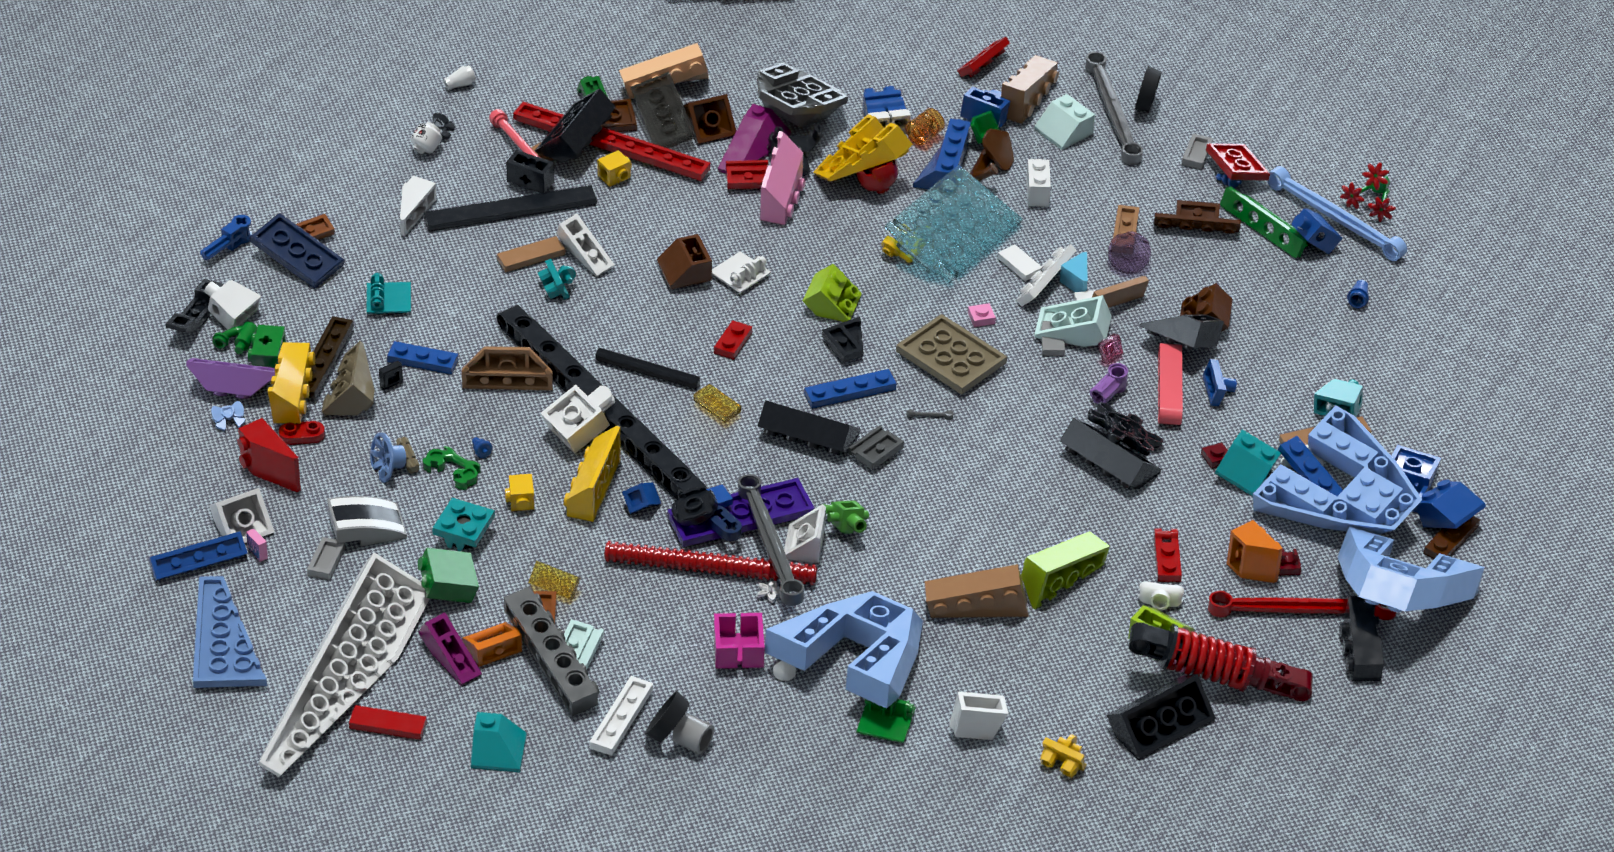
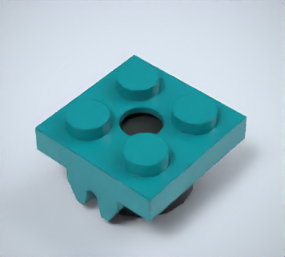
[432,497,495,551]

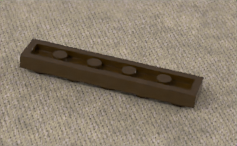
[308,316,354,399]

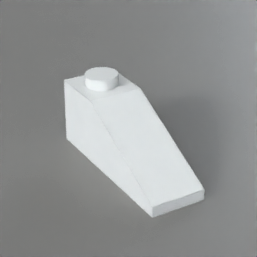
[400,176,436,237]
[557,214,614,277]

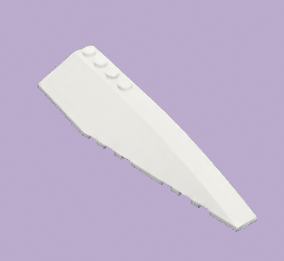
[258,553,430,777]

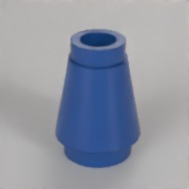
[1347,280,1369,308]

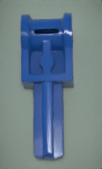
[200,215,252,260]

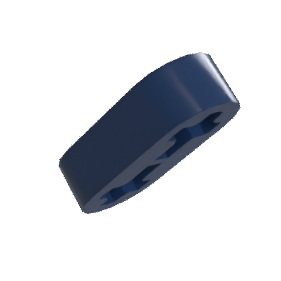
[706,506,742,541]

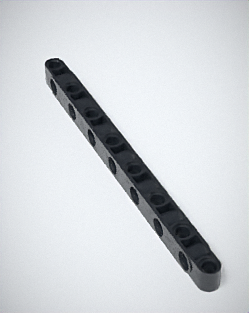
[496,305,707,500]

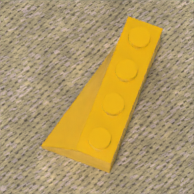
[268,342,315,423]

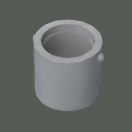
[672,713,714,755]

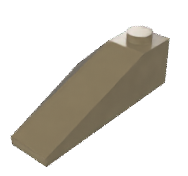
[322,341,375,415]

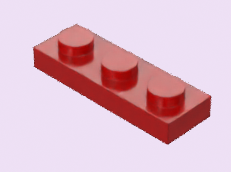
[957,36,1010,77]

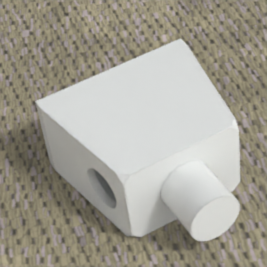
[204,280,261,330]

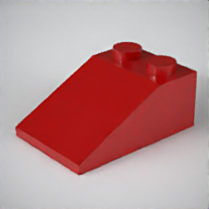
[237,418,301,492]

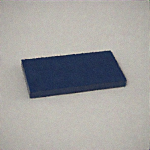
[250,213,345,289]

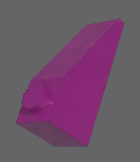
[418,612,482,685]

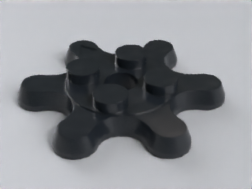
[1087,402,1163,456]

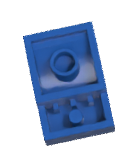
[1391,445,1441,513]

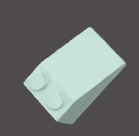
[1034,295,1112,347]

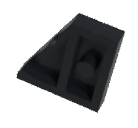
[822,317,863,363]

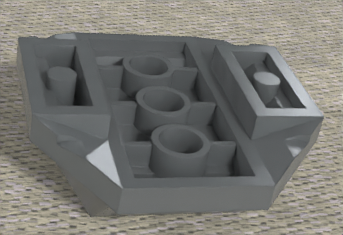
[757,63,849,128]

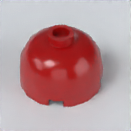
[856,159,899,194]

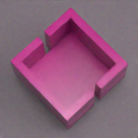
[714,613,765,669]

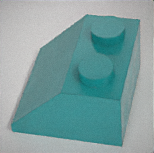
[1215,429,1281,496]

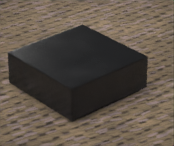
[379,361,403,390]

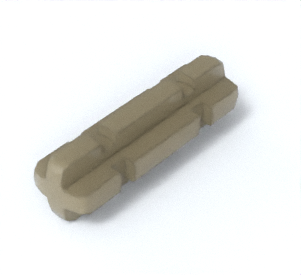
[396,436,419,474]

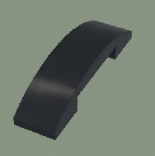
[166,279,224,333]

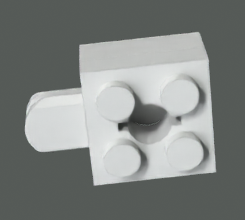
[541,385,615,454]

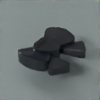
[432,113,455,139]

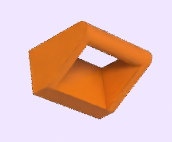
[462,622,522,667]

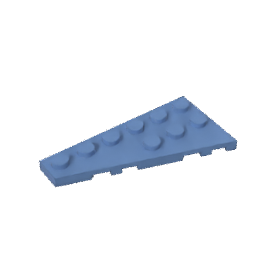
[193,576,267,688]

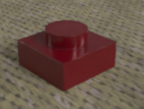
[1201,442,1228,469]

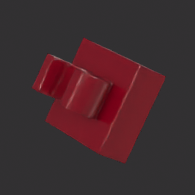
[1279,549,1302,576]

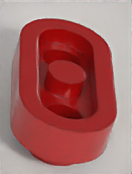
[279,421,325,445]

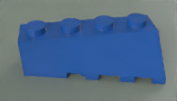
[913,118,971,193]

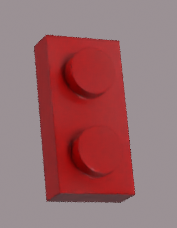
[714,320,753,360]

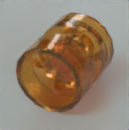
[905,108,945,145]

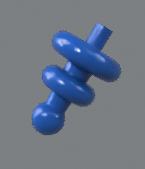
[1216,173,1242,189]
[472,437,493,458]

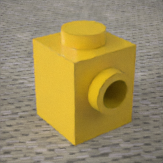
[597,150,632,187]
[505,474,535,511]

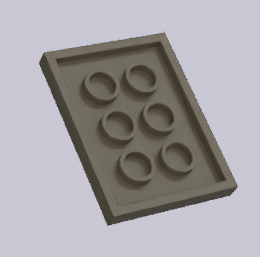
[896,314,1007,395]

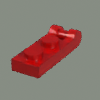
[1154,528,1182,582]

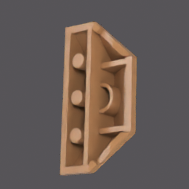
[462,346,553,390]

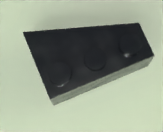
[1339,596,1384,681]

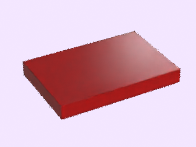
[1206,143,1270,181]

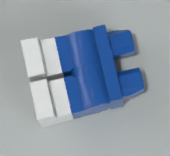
[863,86,911,132]

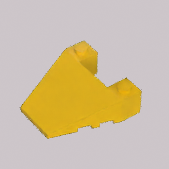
[813,114,913,182]

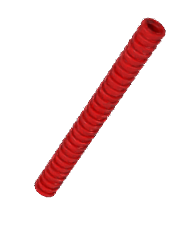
[604,541,817,585]

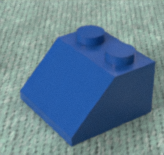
[1416,480,1486,528]

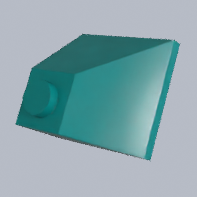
[471,712,527,772]

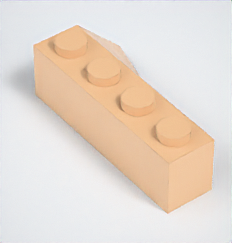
[619,43,709,99]

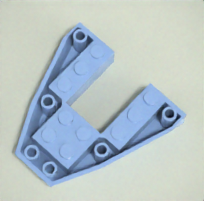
[1253,405,1422,535]
[1338,526,1485,612]
[764,591,923,708]

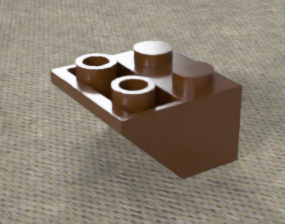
[657,234,712,290]
[1180,283,1233,332]

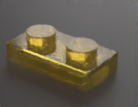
[693,384,741,423]
[528,561,581,600]

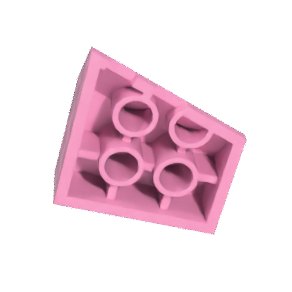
[760,131,805,225]

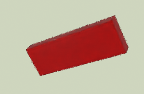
[349,705,427,740]

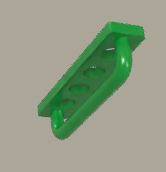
[1220,187,1309,258]

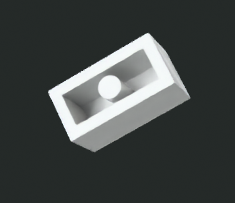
[1026,159,1051,207]

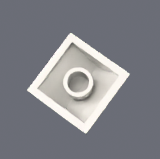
[784,504,826,563]

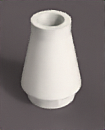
[443,65,476,90]

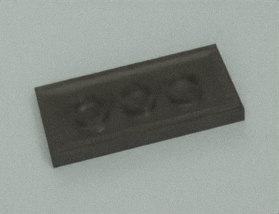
[631,72,696,149]

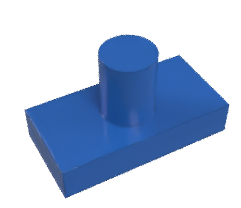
[1202,359,1237,407]

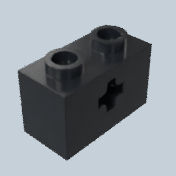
[506,150,555,193]

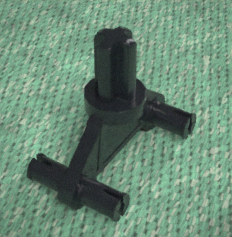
[767,124,823,177]

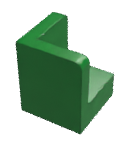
[970,110,999,144]

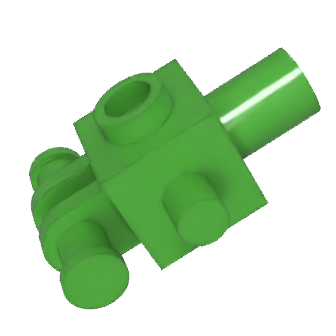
[820,500,869,534]

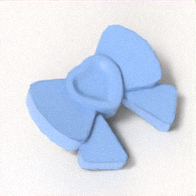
[211,401,245,431]

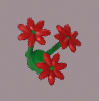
[1340,162,1396,222]

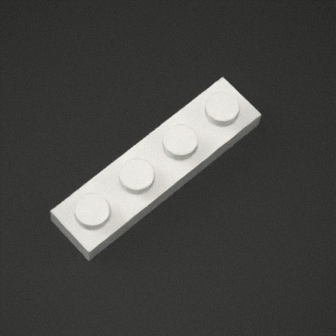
[1016,244,1077,307]
[590,676,653,756]

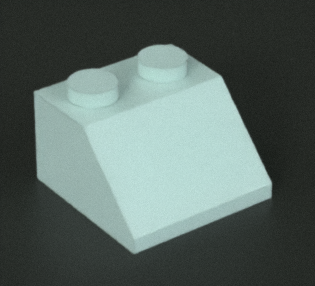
[1034,94,1095,150]

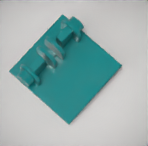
[366,273,411,314]

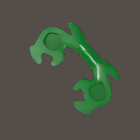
[422,446,481,490]

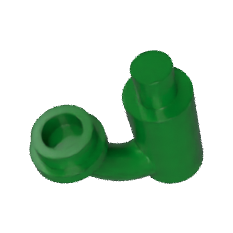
[212,322,257,354]

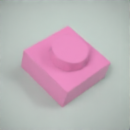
[968,303,996,327]

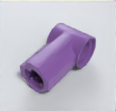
[1090,363,1128,404]

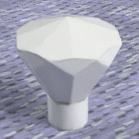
[773,660,796,681]

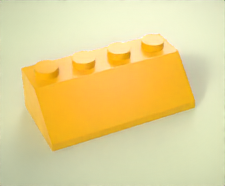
[563,426,621,522]

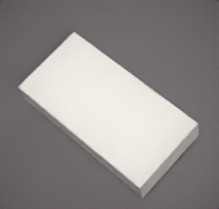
[998,244,1042,281]

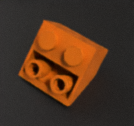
[1226,520,1283,583]

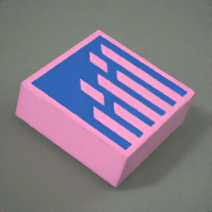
[246,529,268,562]

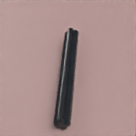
[595,348,700,389]

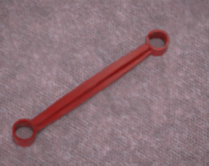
[1208,591,1397,620]

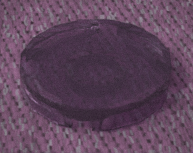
[1108,231,1151,274]

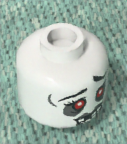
[410,122,442,154]

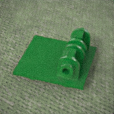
[856,699,916,743]

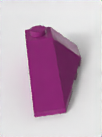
[718,104,791,174]

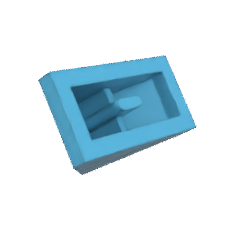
[1060,252,1088,292]

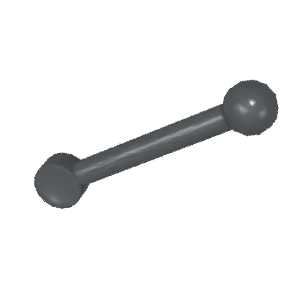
[906,409,954,420]

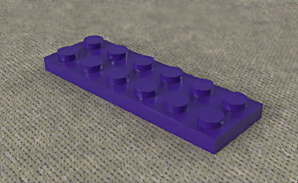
[667,478,815,547]

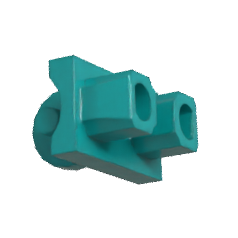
[538,259,576,300]

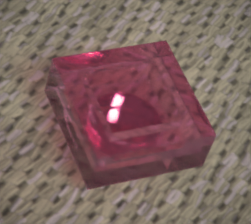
[1098,333,1124,364]

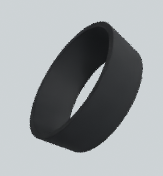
[1135,66,1162,112]
[645,691,690,743]

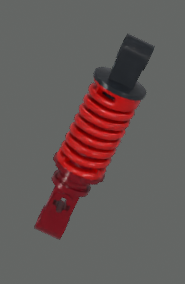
[1129,622,1313,701]

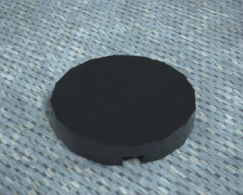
[671,487,718,526]

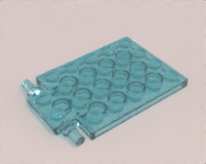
[884,165,1023,283]

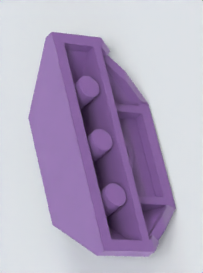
[186,358,275,399]

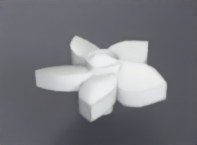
[757,581,780,603]

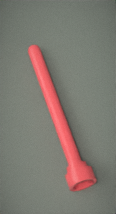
[489,109,539,157]

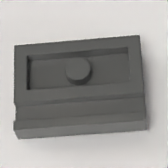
[848,425,904,470]

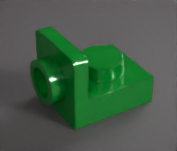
[577,76,608,97]

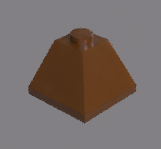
[681,94,736,144]

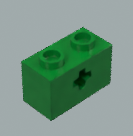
[248,325,286,368]

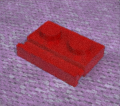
[726,160,768,189]

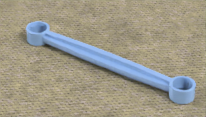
[1267,166,1407,261]

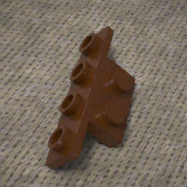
[1154,200,1241,234]

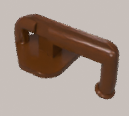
[966,129,1014,184]

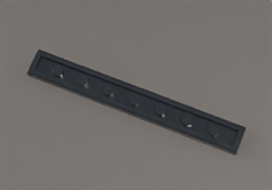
[424,185,597,231]

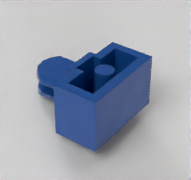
[960,87,1010,128]

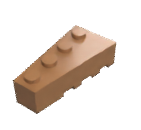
[1001,55,1059,124]
[925,564,1029,618]

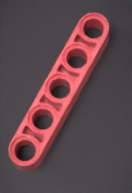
[1158,343,1183,425]

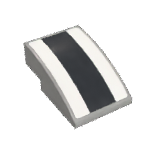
[327,496,407,546]

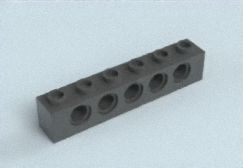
[504,586,600,716]

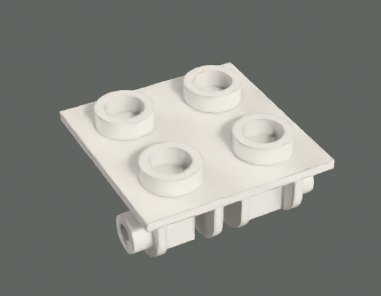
[712,251,771,293]

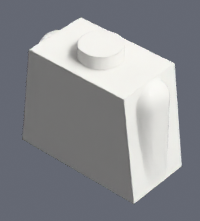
[949,692,1008,740]

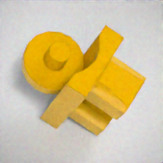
[1040,734,1087,778]

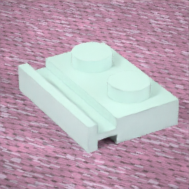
[564,619,604,669]

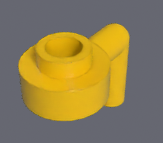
[881,236,926,263]

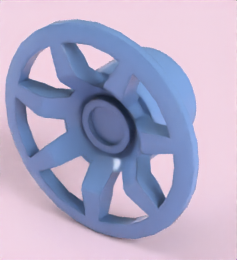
[370,432,406,483]

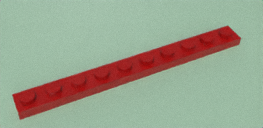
[513,102,711,181]

